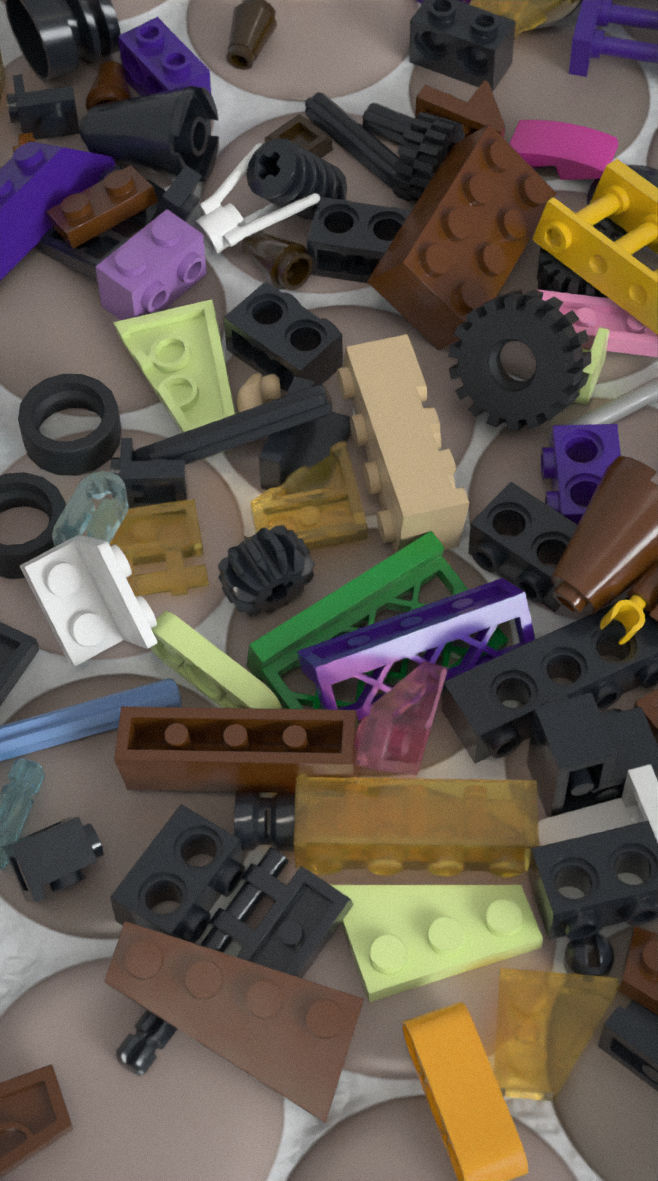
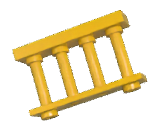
[532,159,658,335]

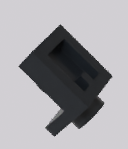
[110,438,189,511]

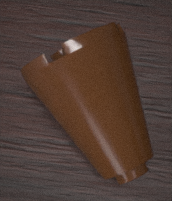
[551,456,658,615]

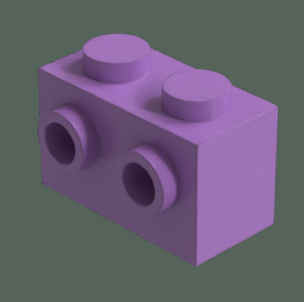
[95,209,207,320]

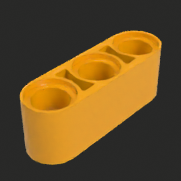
[402,1001,528,1181]

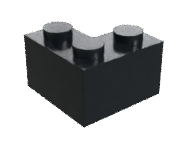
[527,692,658,818]

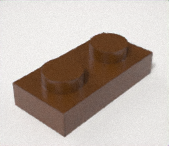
[46,165,158,249]

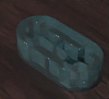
[52,471,129,547]

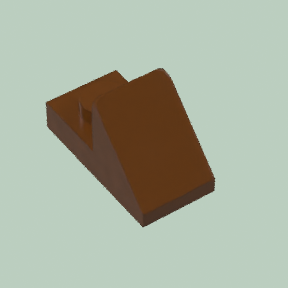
[415,80,505,138]

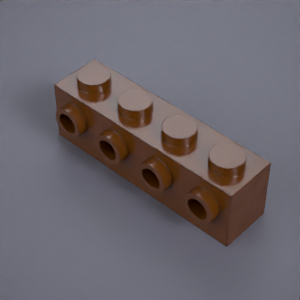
[114,706,363,795]

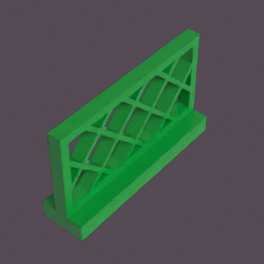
[246,531,509,741]

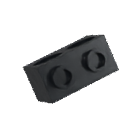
[409,0,516,92]
[307,197,412,284]
[224,281,343,392]
[468,482,577,612]
[110,804,245,943]
[527,821,658,940]

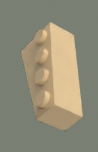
[337,334,469,553]

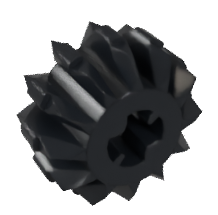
[218,525,315,616]

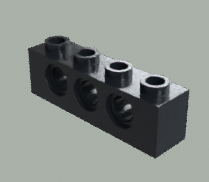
[441,597,658,764]

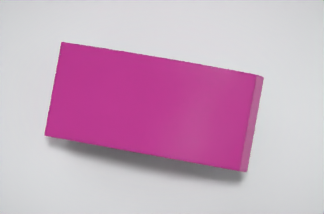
[509,120,619,180]

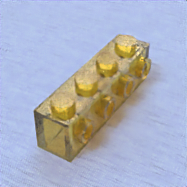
[294,777,539,877]

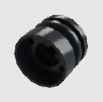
[4,0,121,83]

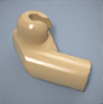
[237,373,281,413]

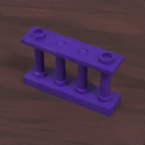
[569,0,658,77]

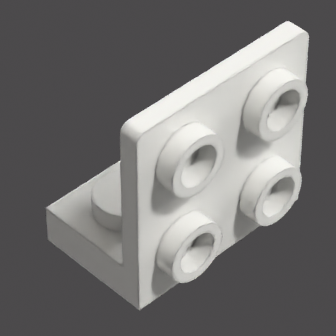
[20,535,157,667]

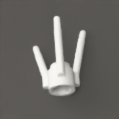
[194,143,320,254]

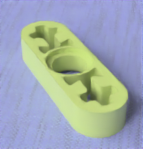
[150,611,282,709]

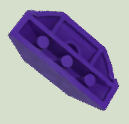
[0,141,116,281]

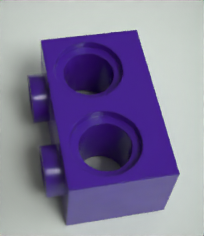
[118,17,212,96]
[540,424,621,525]

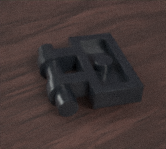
[200,847,354,978]

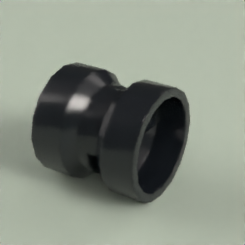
[234,791,297,852]

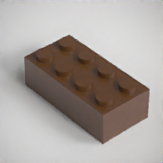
[367,124,557,350]

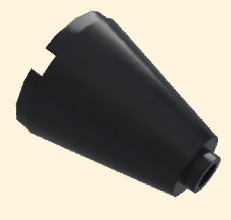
[80,86,219,182]

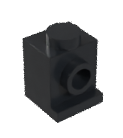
[3,816,104,903]

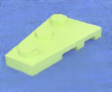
[113,299,236,433]
[331,885,543,1002]

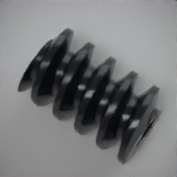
[246,138,348,220]

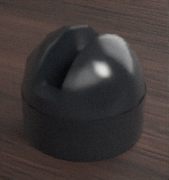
[563,932,614,985]

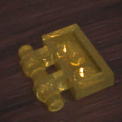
[87,499,209,597]

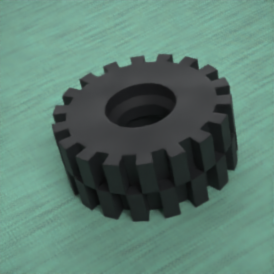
[448,289,591,431]

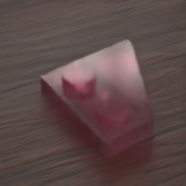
[355,661,448,775]

